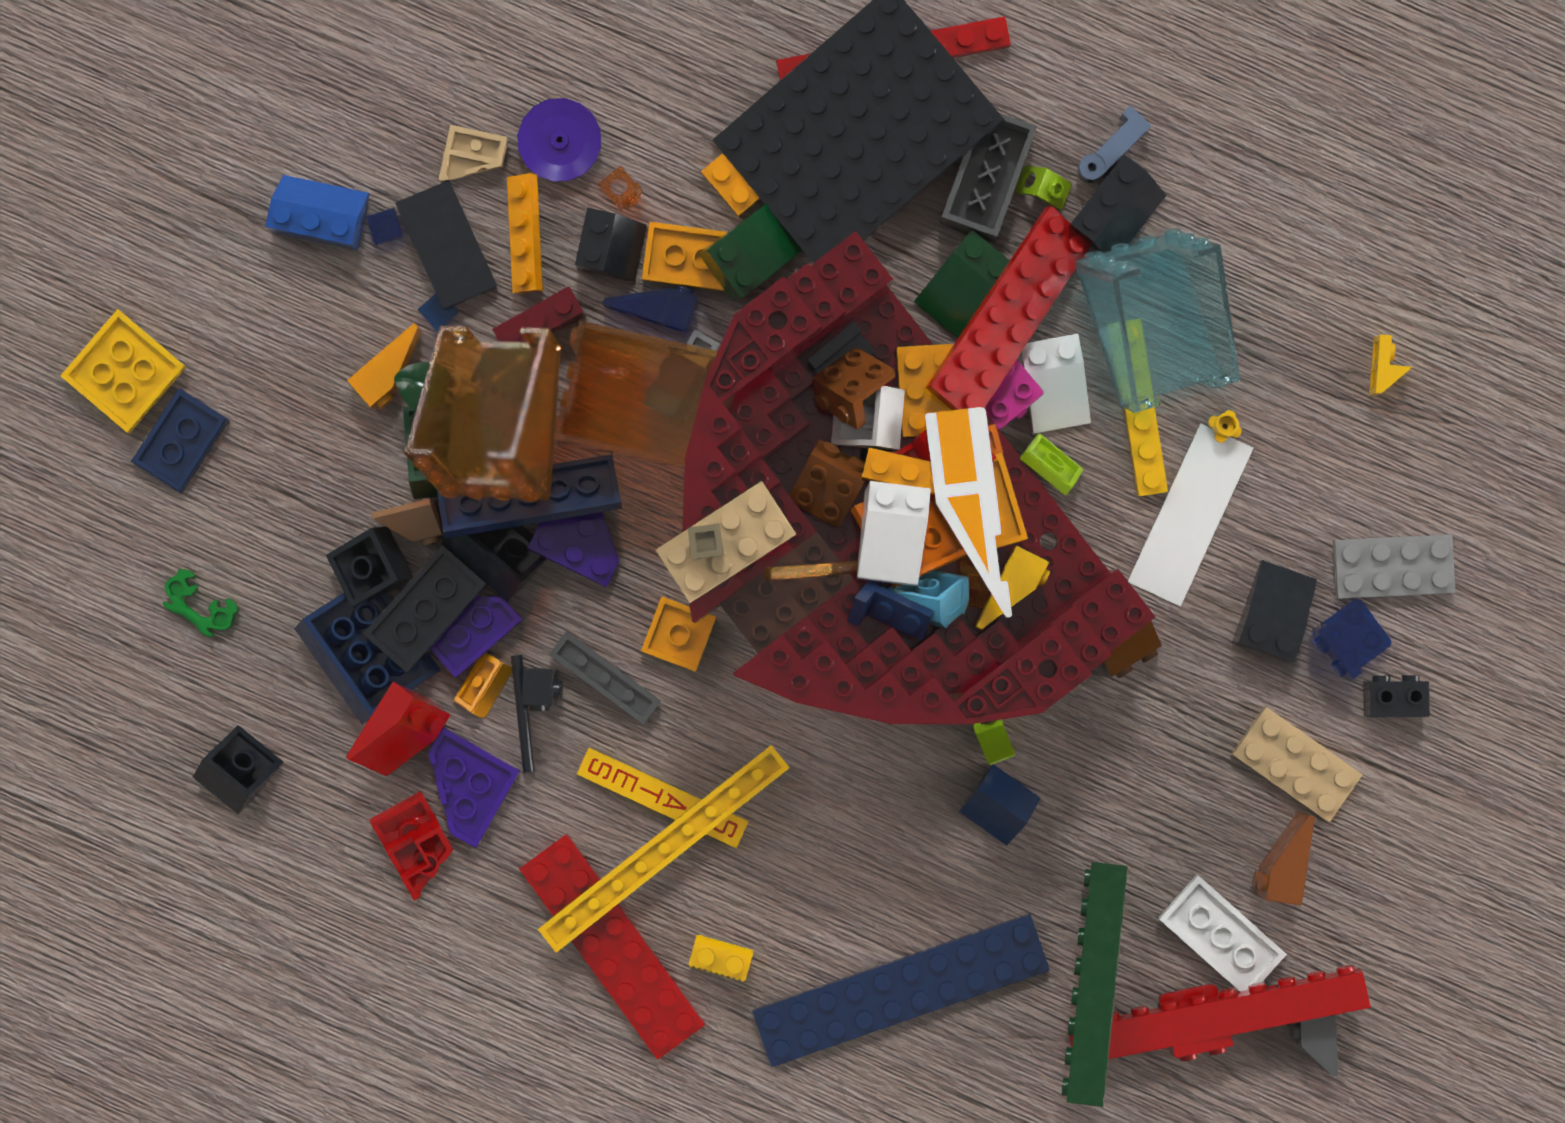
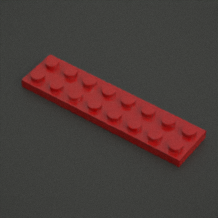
[925,206,1091,410]
[519,833,705,1060]

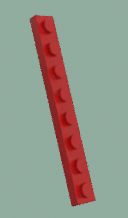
[776,16,1011,80]

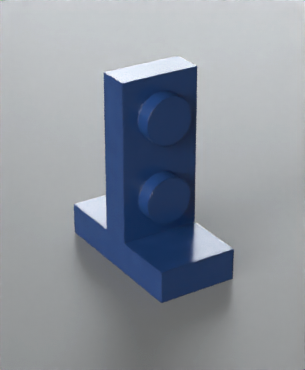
[847,580,934,641]

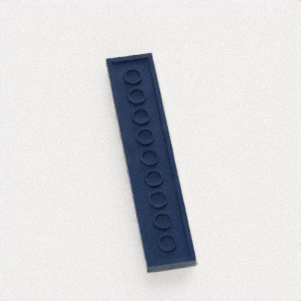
[752,913,1050,1067]

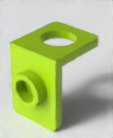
[1015,166,1072,210]
[973,720,1015,765]

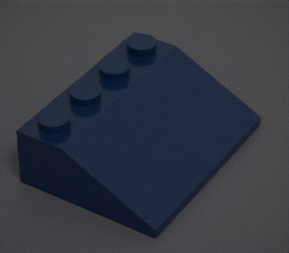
[294,593,440,725]

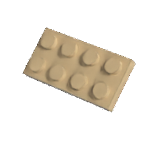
[656,481,796,603]
[1231,706,1363,823]

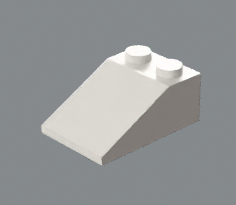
[1018,334,1091,434]
[857,481,931,586]

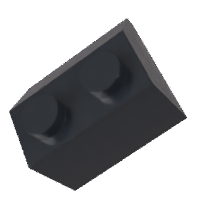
[575,208,647,282]
[326,526,413,607]
[192,725,283,814]

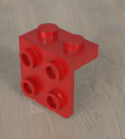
[1159,984,1234,1061]

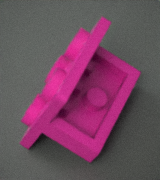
[984,359,1044,430]

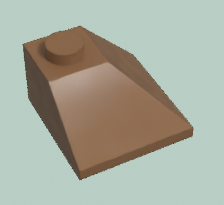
[371,499,444,546]

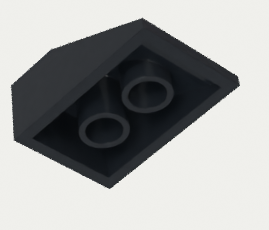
[1232,560,1317,662]

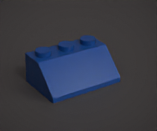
[265,175,370,250]

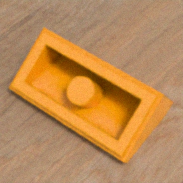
[453,652,512,718]

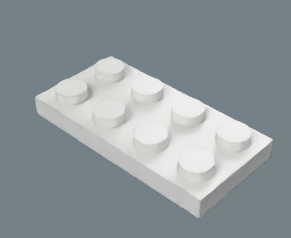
[1158,874,1287,991]

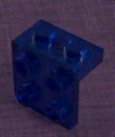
[1311,599,1391,679]

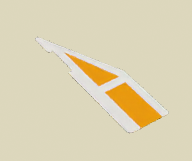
[925,407,1012,617]

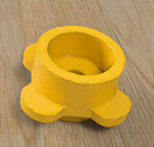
[1208,410,1242,443]

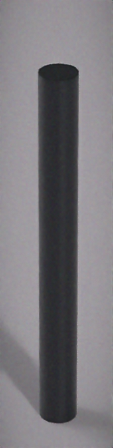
[511,655,535,773]

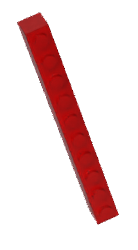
[1068,965,1371,1059]

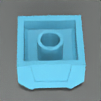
[888,570,969,629]

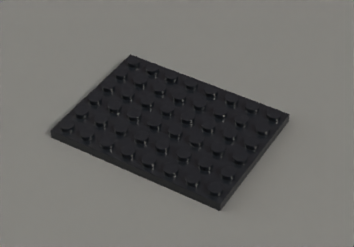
[713,0,1005,263]

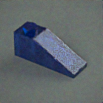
[603,286,698,334]

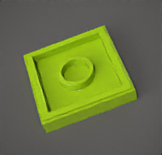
[1020,433,1083,496]

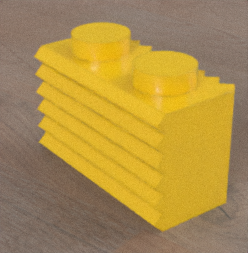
[689,934,753,982]

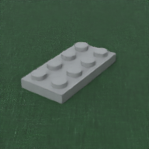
[1333,534,1455,599]

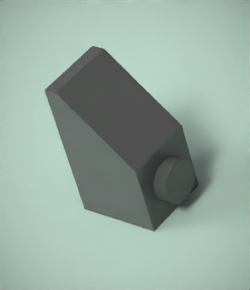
[1290,1015,1338,1076]

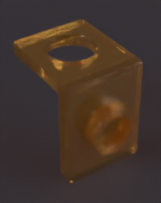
[599,166,643,211]
[959,555,988,608]

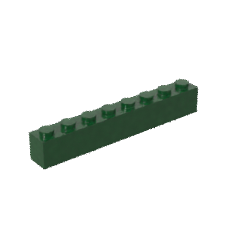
[1062,862,1128,1107]

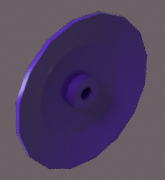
[517,98,602,182]

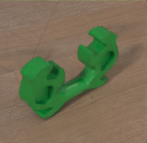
[163,569,240,637]

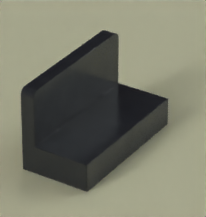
[807,321,875,374]

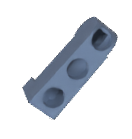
[1077,105,1151,183]

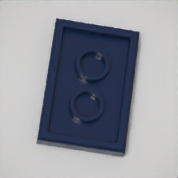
[131,388,229,493]

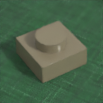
[688,523,724,560]

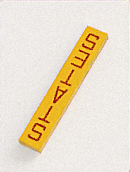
[577,747,749,848]

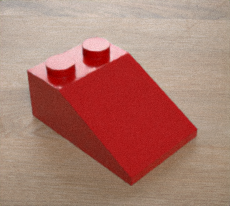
[345,682,451,776]

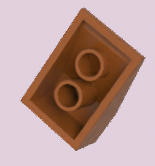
[1252,812,1315,906]

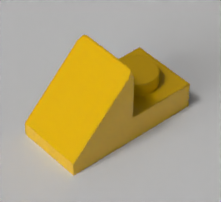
[1369,334,1412,396]

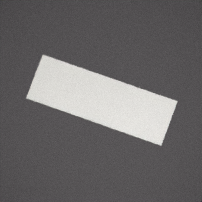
[1128,424,1253,607]

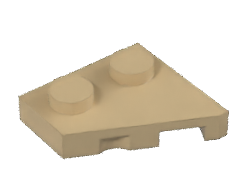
[439,125,509,182]

